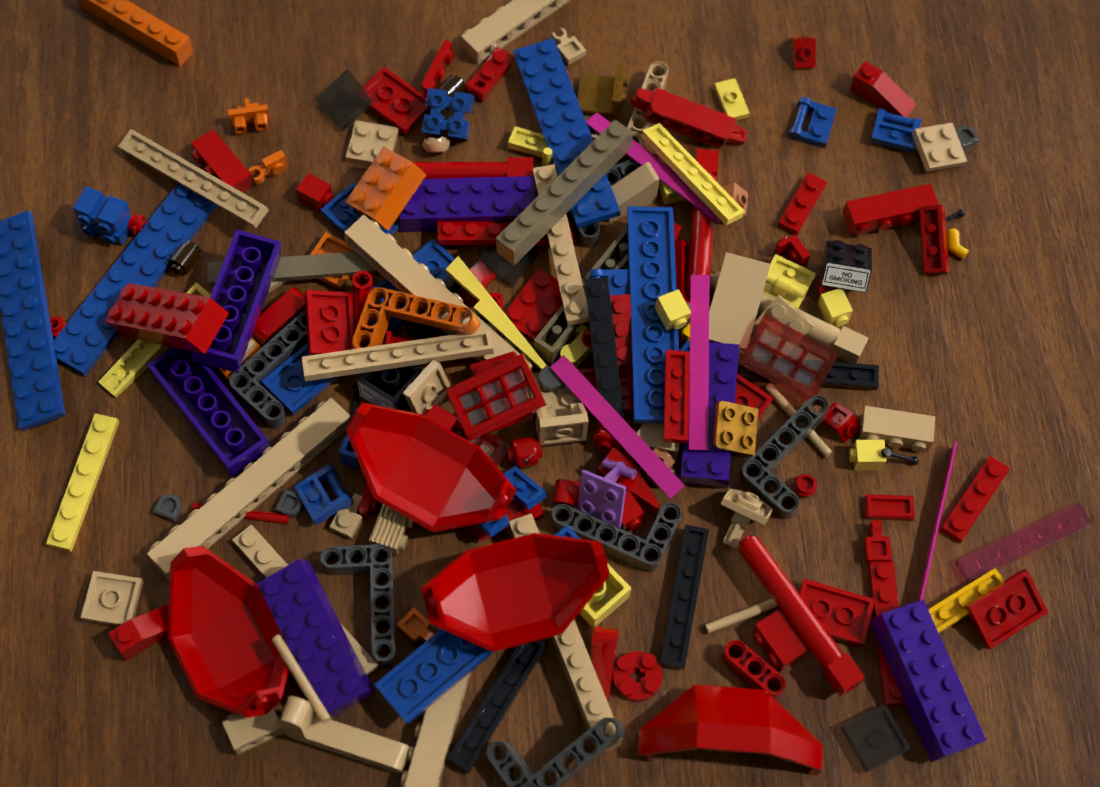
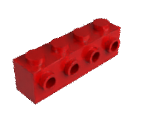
[842,183,939,235]

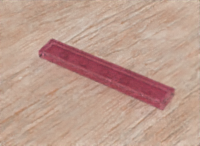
[955,503,1092,584]

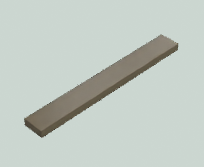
[207,252,380,286]

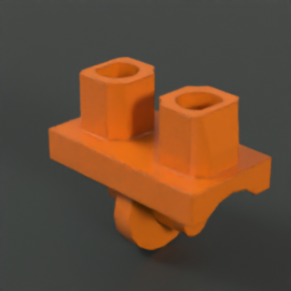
[228,98,271,134]

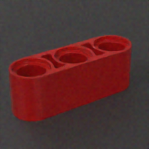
[252,287,306,346]
[722,640,786,700]

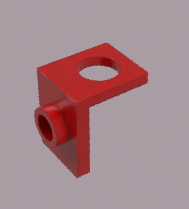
[789,36,816,68]

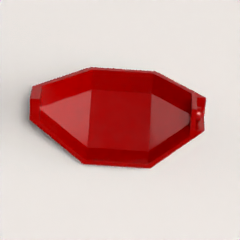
[346,403,517,532]
[421,533,610,652]
[167,546,291,718]
[637,684,822,775]

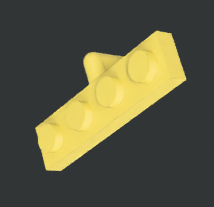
[508,126,553,166]

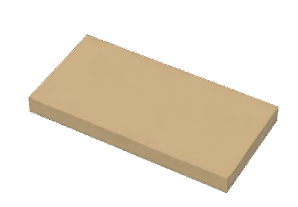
[709,252,771,351]

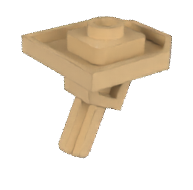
[721,488,773,548]

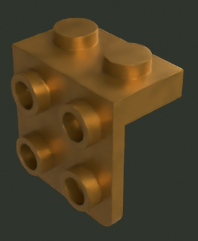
[578,64,628,116]
[713,401,758,458]

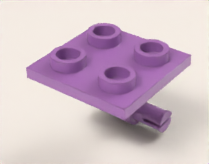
[577,458,637,528]

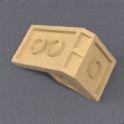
[530,372,588,446]

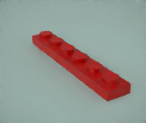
[437,221,574,246]
[868,561,906,707]

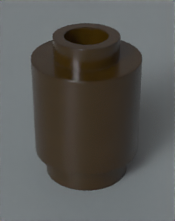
[437,75,466,97]
[169,240,201,275]

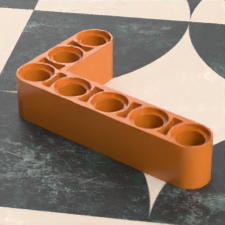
[352,287,480,349]

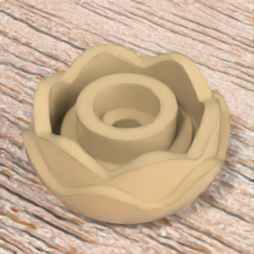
[423,137,450,153]

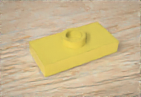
[714,78,750,121]

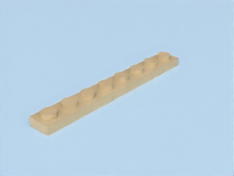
[118,129,269,228]
[533,164,589,326]
[302,329,494,381]
[232,524,378,676]

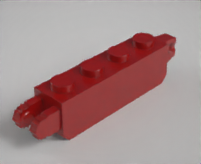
[630,88,747,149]

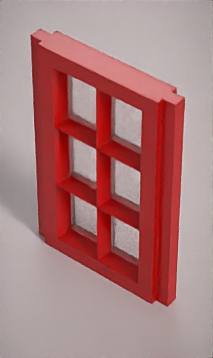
[446,353,547,441]

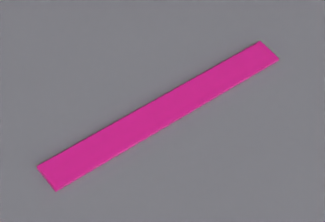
[586,113,721,224]
[689,275,710,451]
[550,355,685,499]
[917,441,958,602]

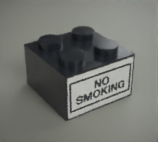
[821,240,872,293]
[357,365,422,411]

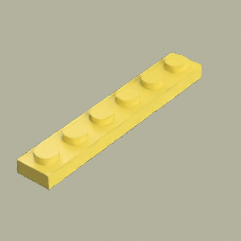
[641,123,745,226]
[46,413,119,552]

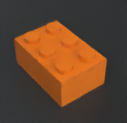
[345,147,426,231]

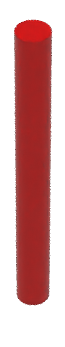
[192,503,289,525]

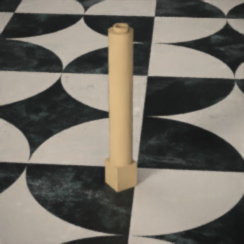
[710,271,869,363]

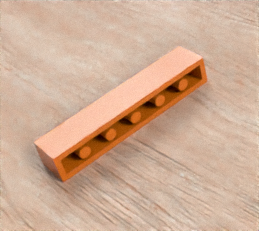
[77,0,193,67]

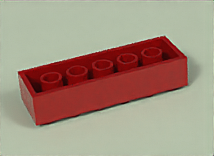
[104,283,229,354]

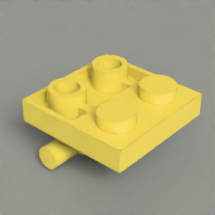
[763,254,816,309]

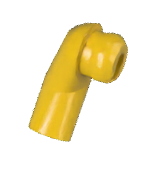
[947,228,969,260]

